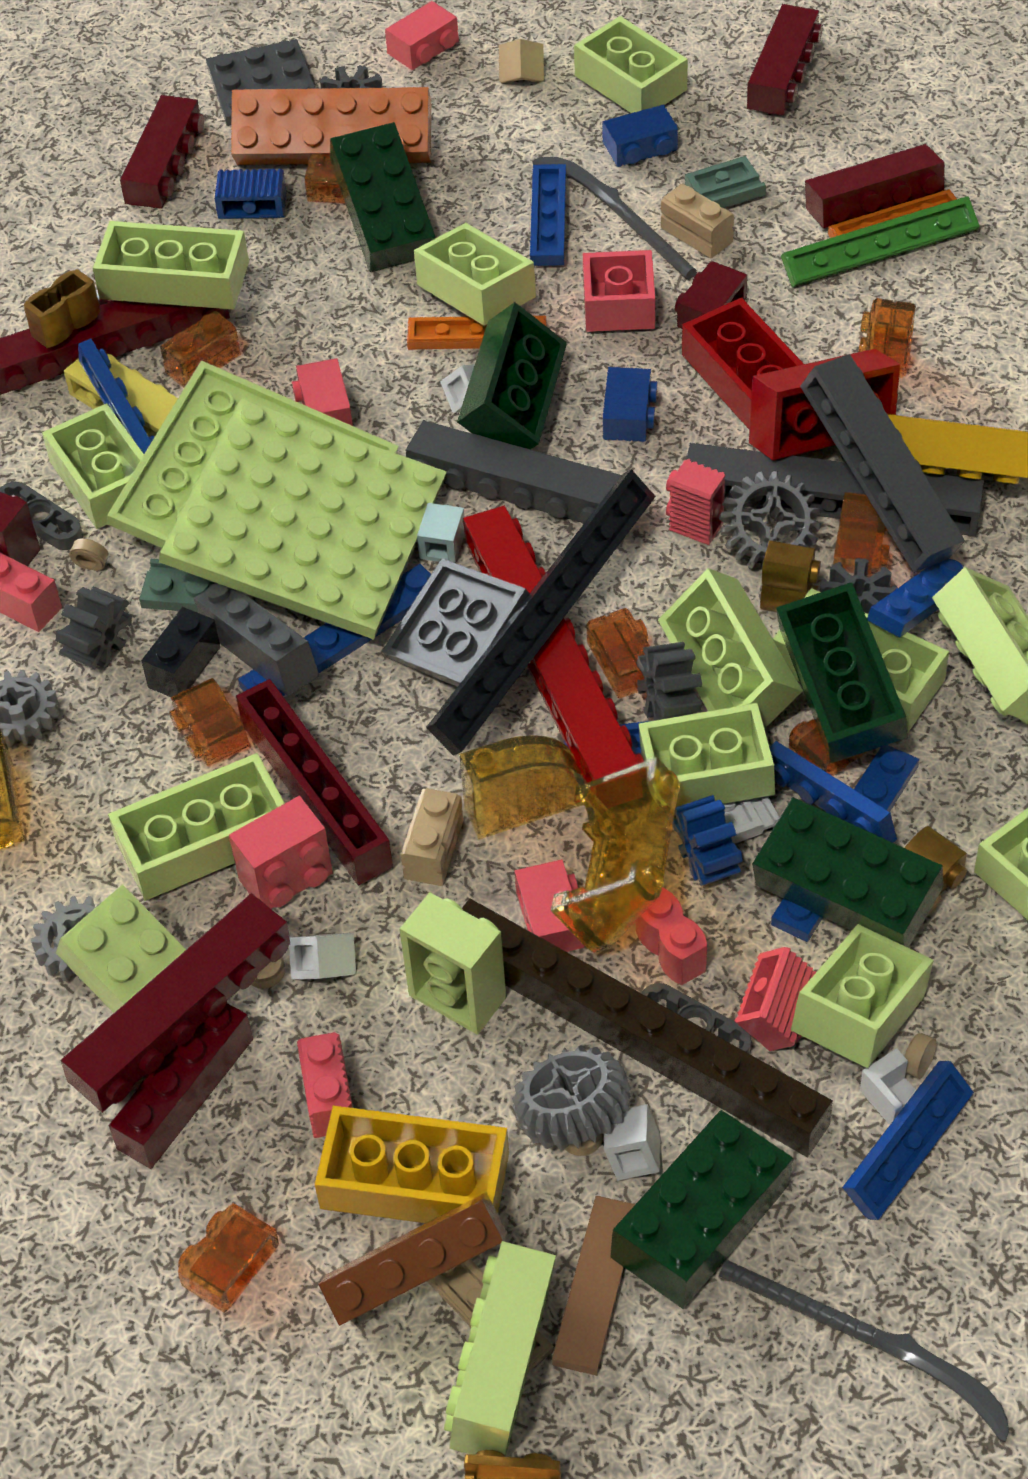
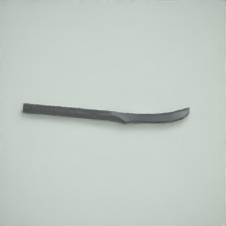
[532,157,697,280]
[720,1260,1009,1442]

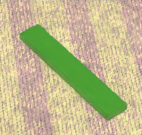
[781,196,980,287]

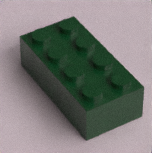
[330,122,435,272]
[457,302,567,450]
[776,582,908,763]
[752,797,943,948]
[610,1110,794,1309]

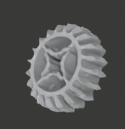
[719,471,821,569]
[512,1045,631,1151]

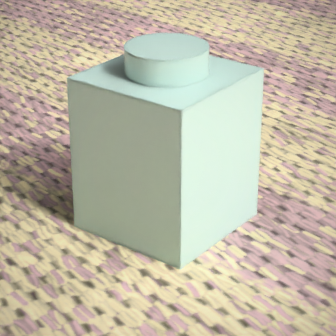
[417,503,465,563]

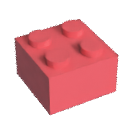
[583,250,655,332]
[229,795,333,908]

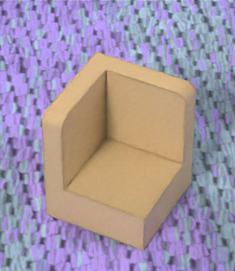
[499,39,544,83]

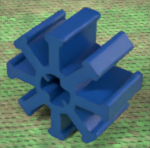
[672,795,742,886]

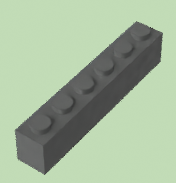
[800,354,965,573]
[405,420,621,524]

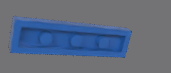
[530,164,566,266]
[78,339,154,454]
[867,559,963,638]
[769,741,897,843]
[842,1061,974,1220]

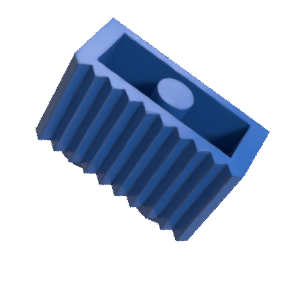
[602,104,678,167]
[214,168,287,219]
[603,367,658,442]

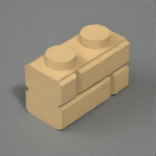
[661,184,734,258]
[401,788,464,886]

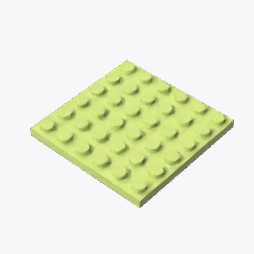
[106,360,399,548]
[159,398,447,640]

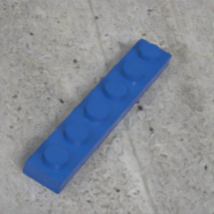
[238,564,431,696]
[771,745,919,942]

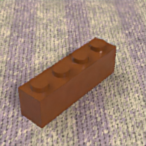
[318,1192,507,1326]

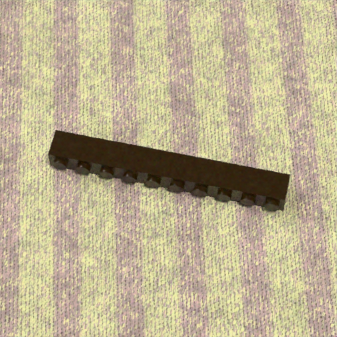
[462,898,833,1158]

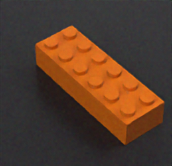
[231,87,432,165]

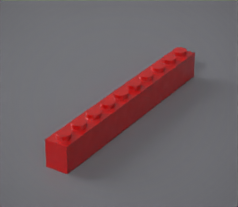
[463,505,647,809]

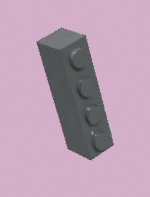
[193,583,319,696]

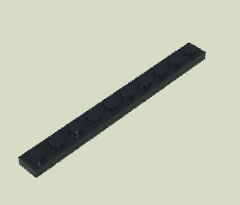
[426,469,656,756]

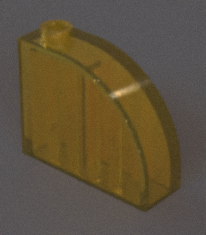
[459,735,591,840]

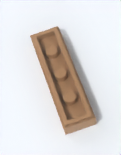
[552,1196,635,1376]

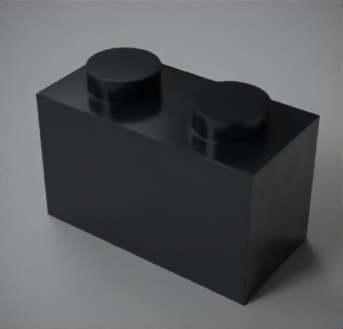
[141,607,220,701]

